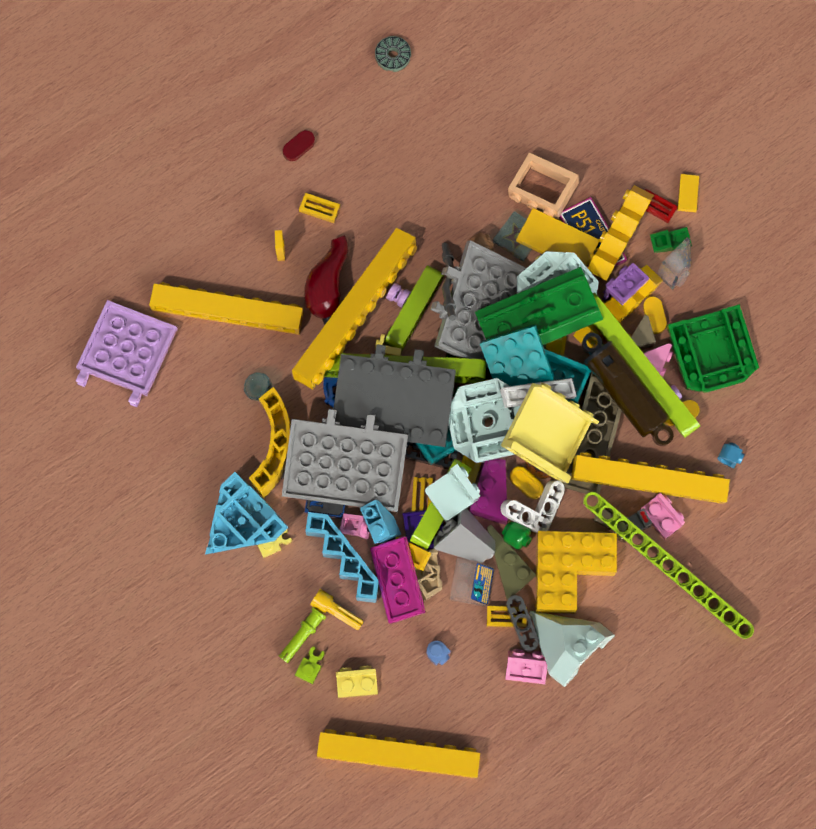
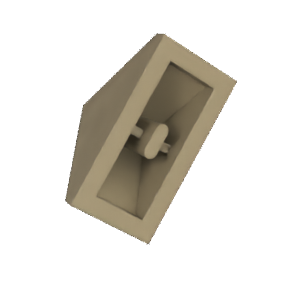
[631,315,655,350]

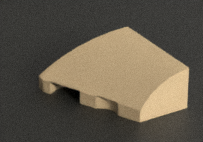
[414,548,442,602]

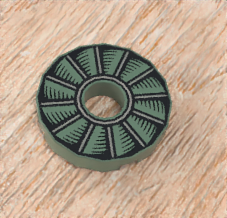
[375,36,411,72]

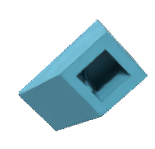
[360,500,401,544]

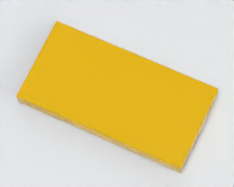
[516,208,599,267]

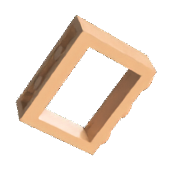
[508,153,579,219]

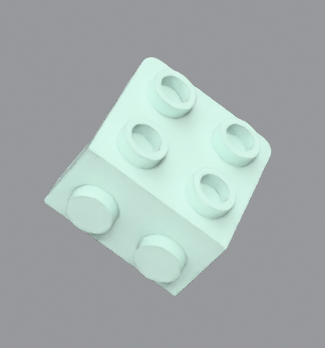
[425,464,480,521]

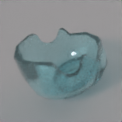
[243,372,272,401]

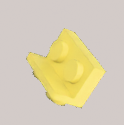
[336,666,378,698]

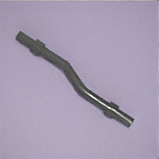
[441,243,456,321]

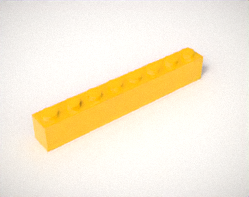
[149,282,304,335]
[571,453,730,504]
[317,729,480,778]

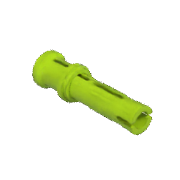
[278,607,326,663]

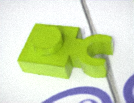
[295,647,325,685]

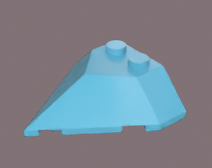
[205,472,289,554]

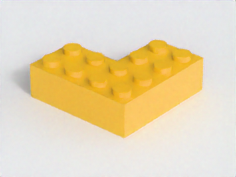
[535,531,617,614]

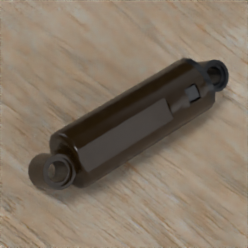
[582,333,674,446]

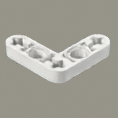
[501,480,565,533]

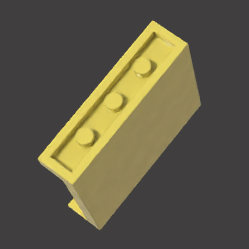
[500,382,599,483]

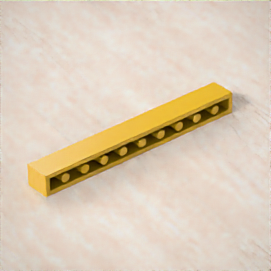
[292,228,417,390]

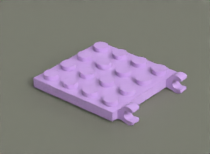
[76,300,177,407]

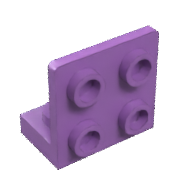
[602,263,649,305]

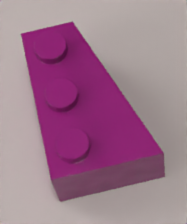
[470,458,508,525]

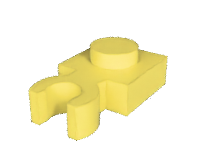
[258,530,292,558]

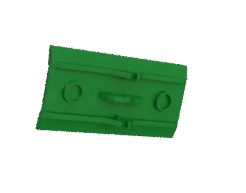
[475,267,603,345]

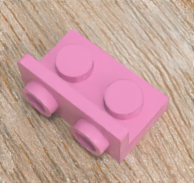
[640,493,685,540]
[505,649,547,684]

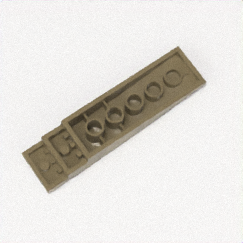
[562,344,622,497]

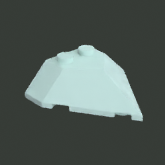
[529,611,615,687]

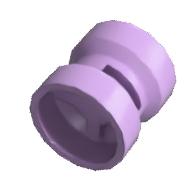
[386,283,411,308]

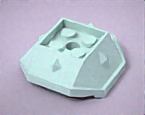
[517,251,599,295]
[449,378,520,463]

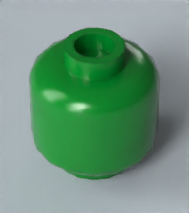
[502,522,532,550]

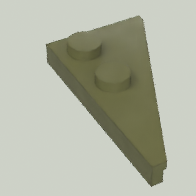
[487,525,536,600]

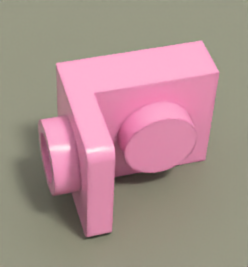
[340,513,370,539]

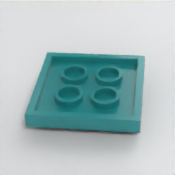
[480,325,554,386]

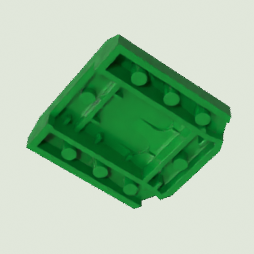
[666,304,759,393]

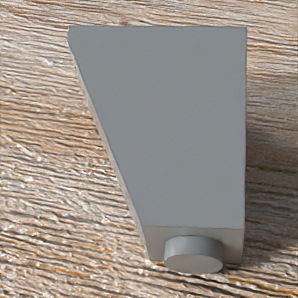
[434,508,495,563]

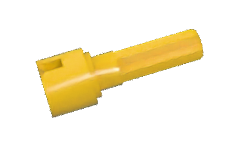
[310,588,363,630]

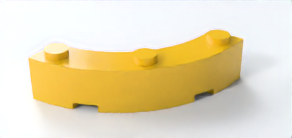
[249,387,291,498]

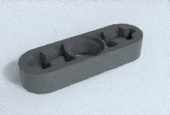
[506,595,539,651]

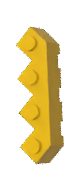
[587,185,654,281]
[573,265,663,348]

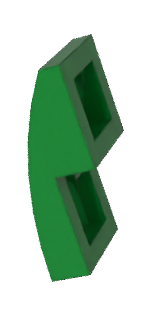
[650,227,692,253]

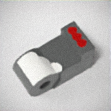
[614,508,652,541]

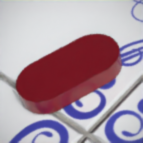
[283,130,315,161]

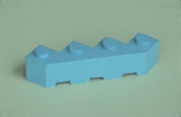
[305,512,379,603]

